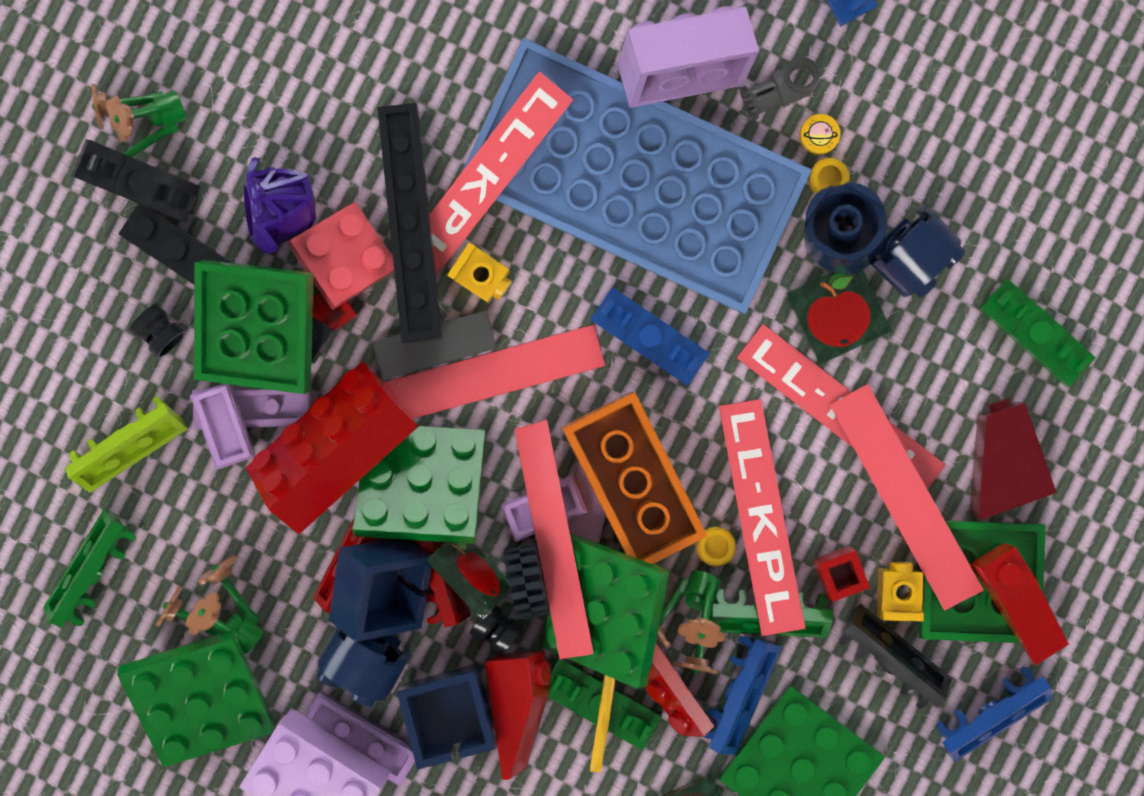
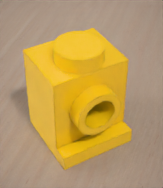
[447,242,512,304]
[877,562,924,621]

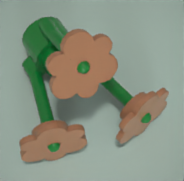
[91,84,186,158]
[155,555,263,654]
[656,570,725,675]

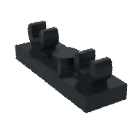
[71,139,200,223]
[839,603,952,709]

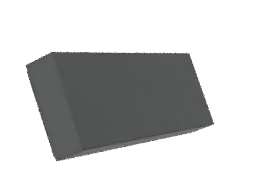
[372,310,497,380]

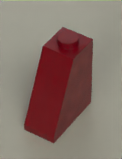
[970,397,1057,520]

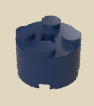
[804,183,887,275]
[869,206,966,298]
[317,627,411,707]

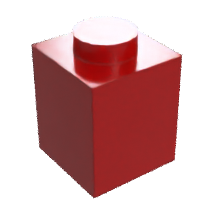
[812,546,870,602]

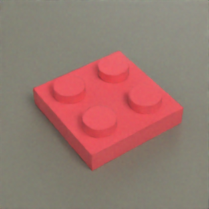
[288,202,394,310]

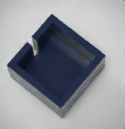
[329,539,434,642]
[397,663,497,770]

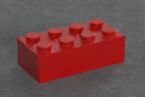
[245,361,419,535]

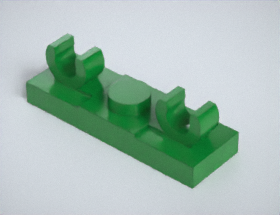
[978,279,1096,387]
[43,508,136,628]
[710,589,833,638]
[548,658,662,751]

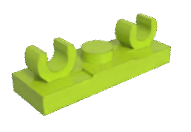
[64,396,188,493]

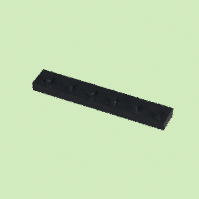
[377,103,443,344]
[118,204,336,364]

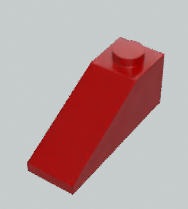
[970,542,1069,666]
[485,650,551,780]

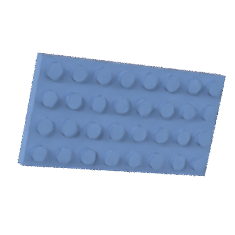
[461,38,812,315]

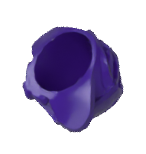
[244,157,316,254]

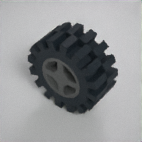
[504,543,549,620]

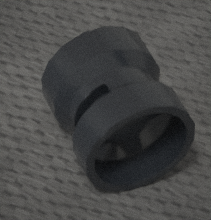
[129,303,186,359]
[469,602,524,657]

